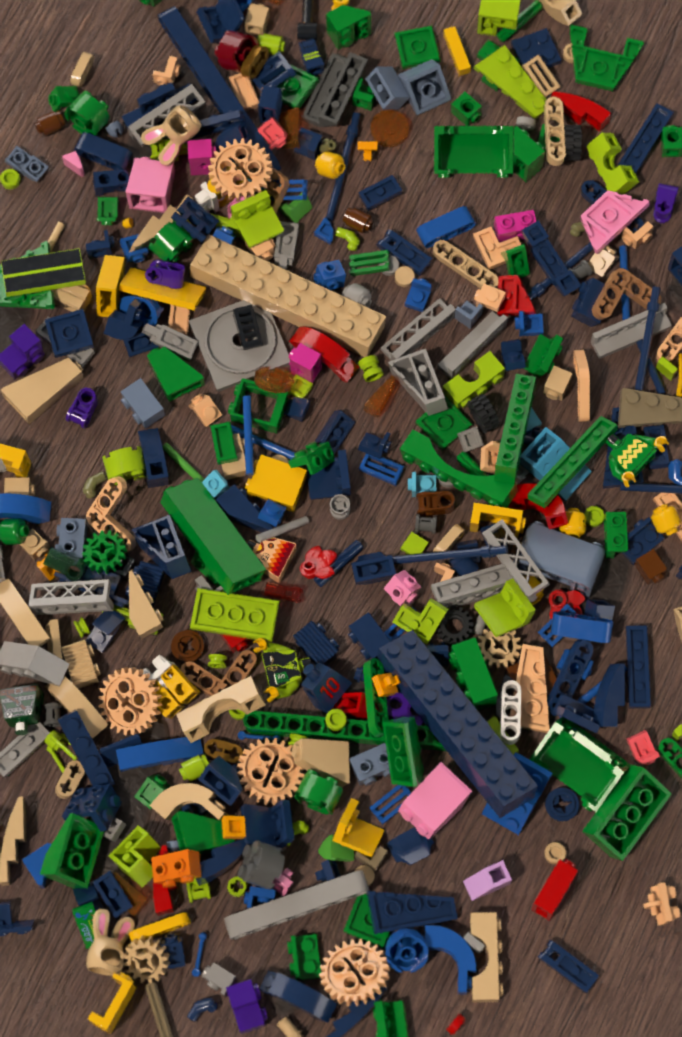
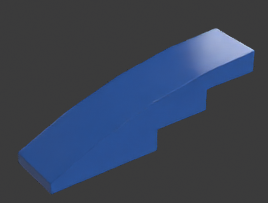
[116,737,204,771]

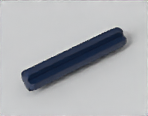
[314,540,363,587]

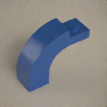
[0,493,51,524]
[425,925,476,995]

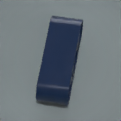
[74,132,133,170]

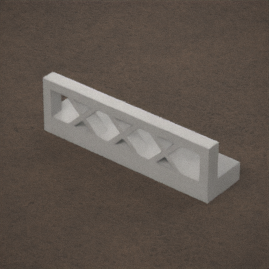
[128,84,205,146]
[381,298,455,361]
[591,303,672,359]
[437,311,508,379]
[482,519,549,603]
[431,564,512,609]
[28,579,114,615]

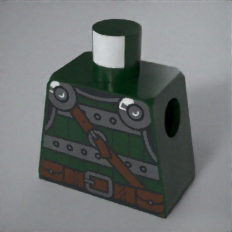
[0,684,44,735]

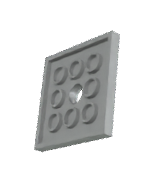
[189,300,290,392]

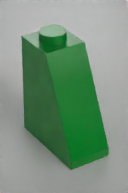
[147,347,205,402]
[171,811,236,855]

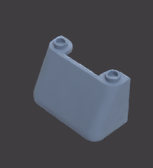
[513,521,606,599]

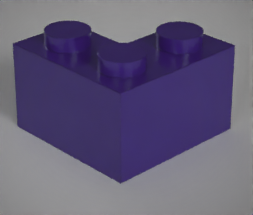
[0,324,45,380]
[226,979,268,1034]

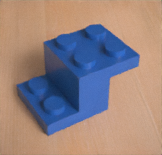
[482,752,552,835]

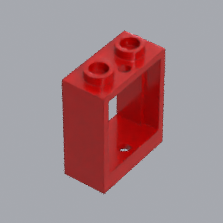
[531,859,578,921]

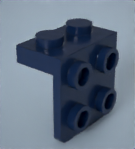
[197,0,244,44]
[62,784,122,832]
[241,799,294,849]

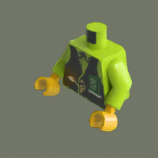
[253,638,311,702]

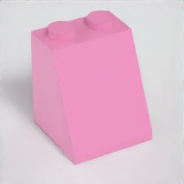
[126,157,175,213]
[398,762,472,840]

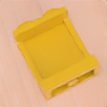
[245,455,307,513]
[470,503,526,539]
[88,972,137,1034]

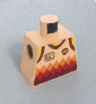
[247,537,297,583]

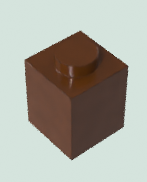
[635,549,667,585]

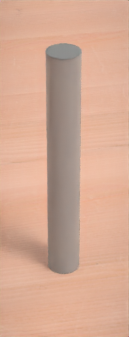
[256,516,309,543]

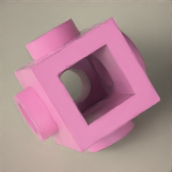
[384,570,421,606]

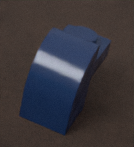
[215,121,250,167]
[103,299,144,340]

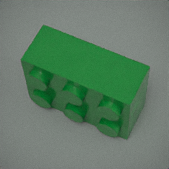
[448,638,498,711]

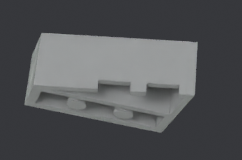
[388,348,448,416]
[0,641,69,686]

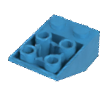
[519,427,592,501]

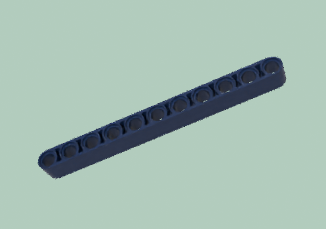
[157,6,281,171]

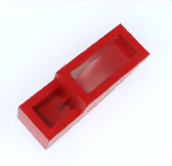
[551,91,611,132]
[153,845,177,916]

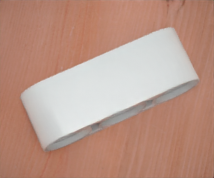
[500,680,521,745]

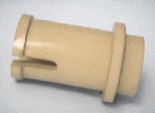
[277,1016,304,1037]

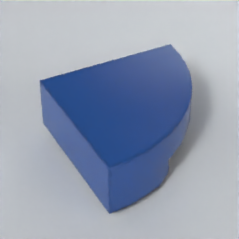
[314,217,334,245]

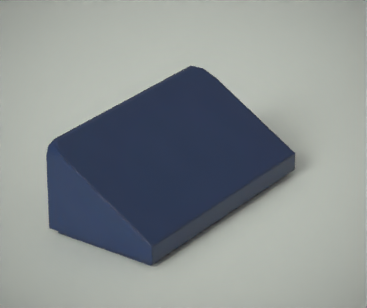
[123,324,160,357]
[314,410,355,454]
[99,734,142,767]
[92,871,133,919]

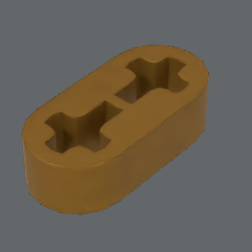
[241,45,269,79]
[204,739,243,765]

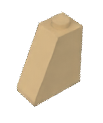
[292,739,350,787]

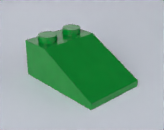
[40,813,104,889]

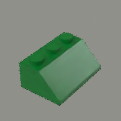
[382,717,424,787]

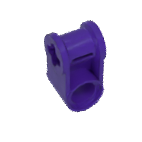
[653,183,678,223]
[145,259,185,289]
[66,388,98,429]

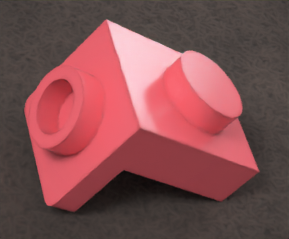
[257,116,288,150]
[626,730,660,766]

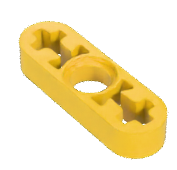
[129,912,191,942]

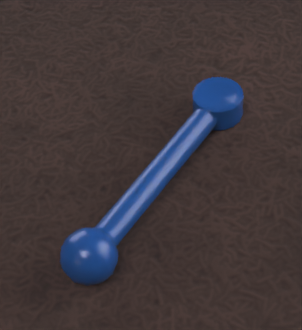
[238,731,281,743]
[192,932,207,977]

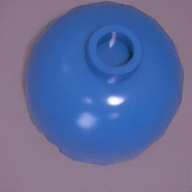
[385,928,428,973]

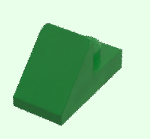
[501,244,530,278]

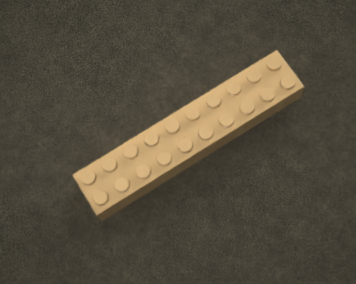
[190,235,386,357]

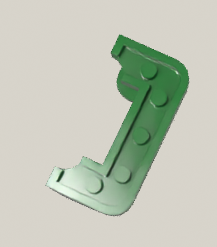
[434,126,513,178]
[529,717,630,812]

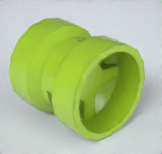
[358,355,384,382]

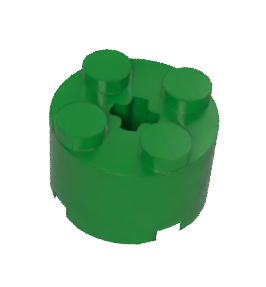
[64,91,110,136]
[148,220,193,263]
[294,769,343,815]

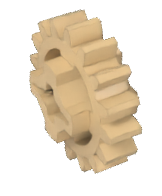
[478,629,522,670]
[123,936,170,983]

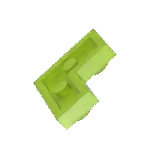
[392,598,449,644]

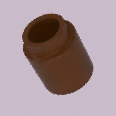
[35,111,65,136]
[342,207,373,233]

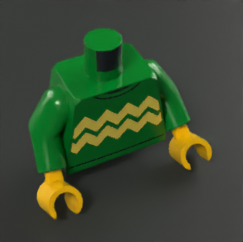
[605,434,669,487]

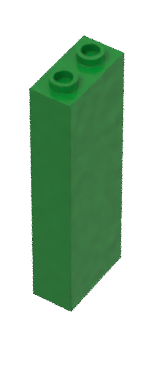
[160,477,266,595]

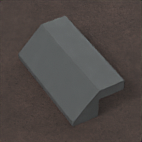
[301,52,368,127]

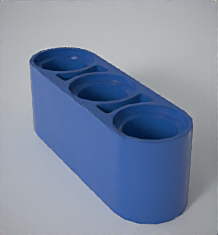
[416,206,476,248]
[550,611,613,643]

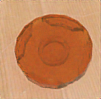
[370,110,409,147]
[254,367,294,393]

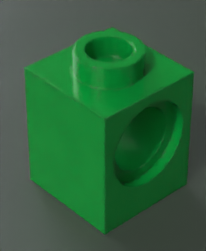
[451,92,482,126]
[661,125,682,157]

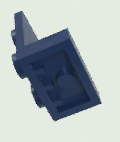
[306,450,351,500]

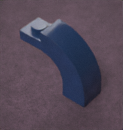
[259,970,337,1023]

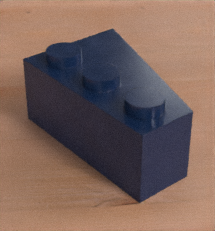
[132,515,192,579]

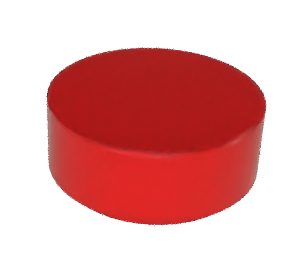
[446,1013,465,1035]

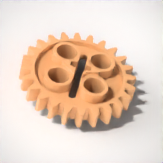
[208,138,273,201]
[98,667,162,735]
[236,738,305,805]
[319,939,390,1006]

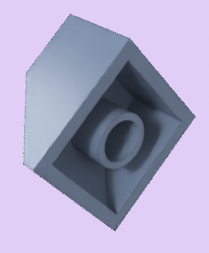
[398,59,452,115]

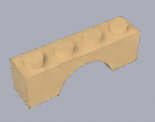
[176,676,265,743]
[470,912,503,1002]

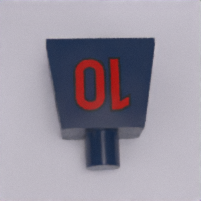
[302,663,352,713]

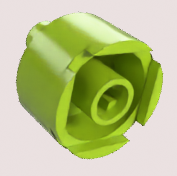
[102,446,146,486]

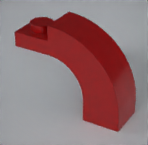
[289,326,359,382]
[507,483,569,529]

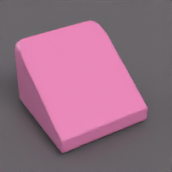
[62,151,85,177]

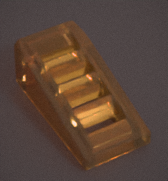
[364,375,396,418]

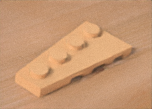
[510,644,550,733]

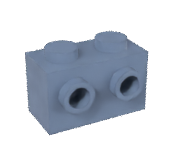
[366,66,410,110]
[121,378,165,429]
[55,518,88,564]
[349,743,390,786]

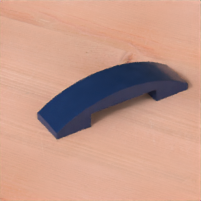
[521,220,581,297]

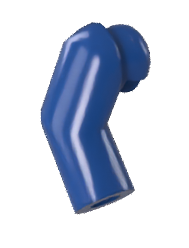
[668,459,682,486]

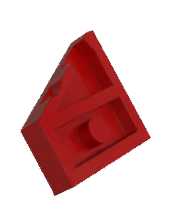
[497,275,536,316]

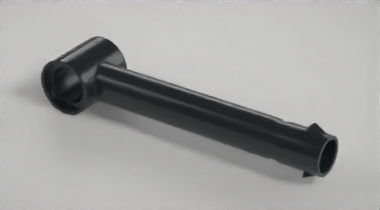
[297,0,317,40]

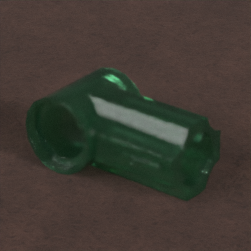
[43,547,86,581]

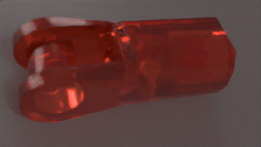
[264,582,303,603]

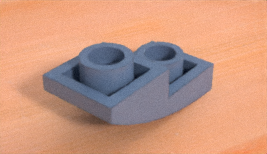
[5,146,49,182]

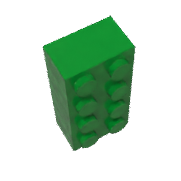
[582,765,672,861]

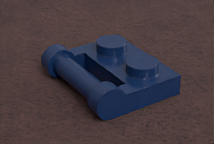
[252,51,296,91]

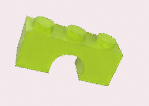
[586,132,639,195]
[442,351,505,409]

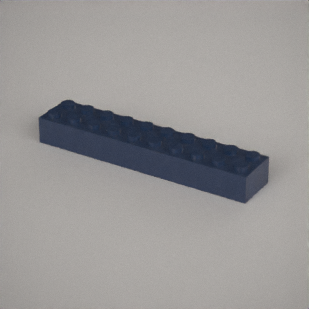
[377,630,538,818]

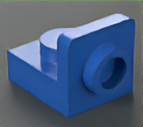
[405,278,432,312]
[244,886,277,909]

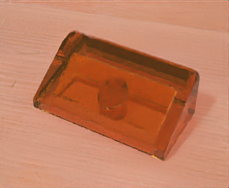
[280,107,301,149]
[113,872,148,917]

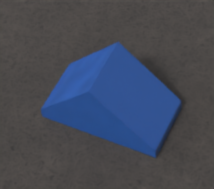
[22,843,51,889]

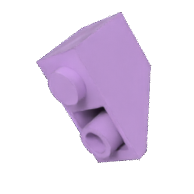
[463,860,512,901]

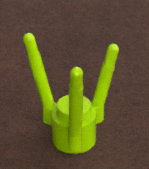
[44,730,77,783]

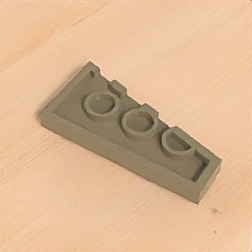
[618,388,682,428]

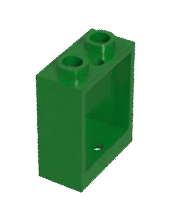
[228,378,289,434]

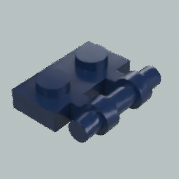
[171,196,219,242]

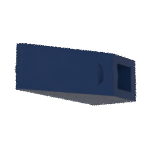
[138,428,168,488]
[216,484,274,533]

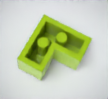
[477,0,520,36]
[109,825,161,888]

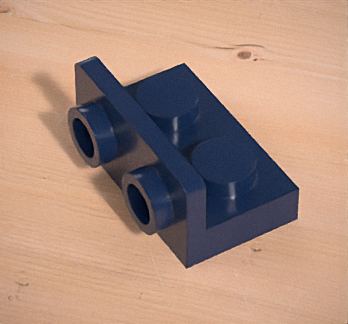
[621,517,665,566]
[553,694,600,733]

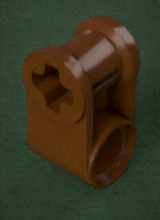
[416,491,455,517]

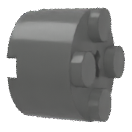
[238,840,284,889]

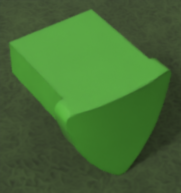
[279,193,312,223]
[318,835,354,862]

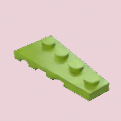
[473,45,546,119]

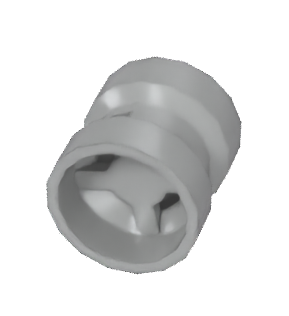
[330,494,350,520]

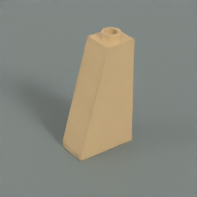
[1,358,84,424]

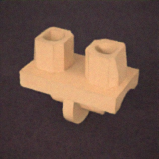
[643,883,680,925]

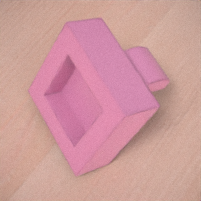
[272,868,293,897]

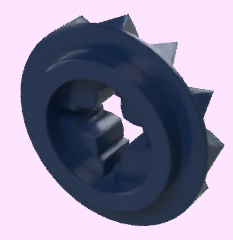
[545,788,579,822]

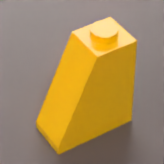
[96,255,125,317]

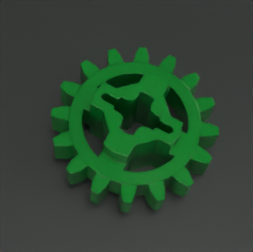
[82,530,127,574]

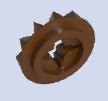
[171,630,204,662]

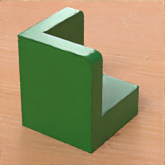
[353,78,376,110]

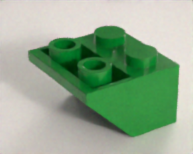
[326,5,371,50]
[513,126,545,183]

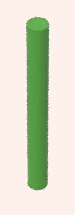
[162,443,218,501]

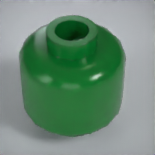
[0,518,29,545]

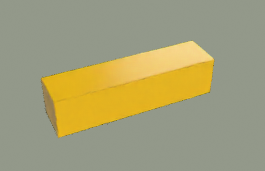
[443,26,471,76]

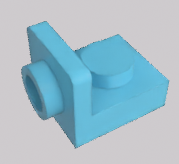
[202,470,230,498]
[408,472,436,497]

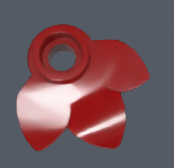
[300,546,338,579]
[548,590,586,619]

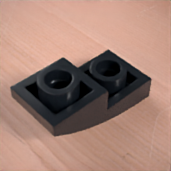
[495,675,513,722]

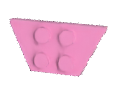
[581,191,649,254]

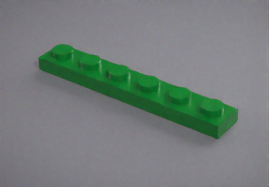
[528,416,617,508]

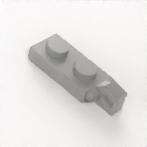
[274,221,299,270]
[142,323,198,360]

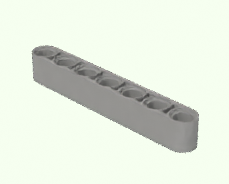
[224,870,370,940]

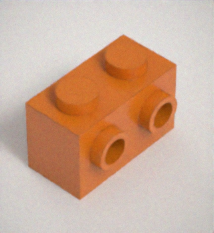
[151,849,202,887]

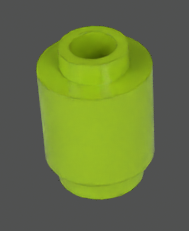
[257,33,285,55]
[179,754,209,782]

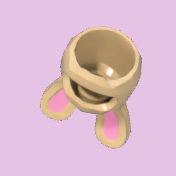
[141,105,201,166]
[86,908,135,976]

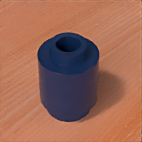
[449,557,479,576]

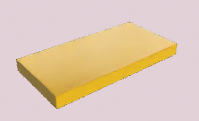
[118,267,206,310]

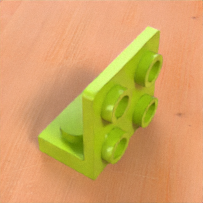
[231,190,284,248]
[474,578,536,637]

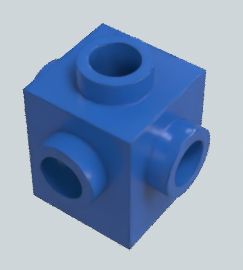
[313,260,346,291]

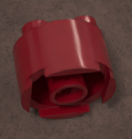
[215,30,259,73]

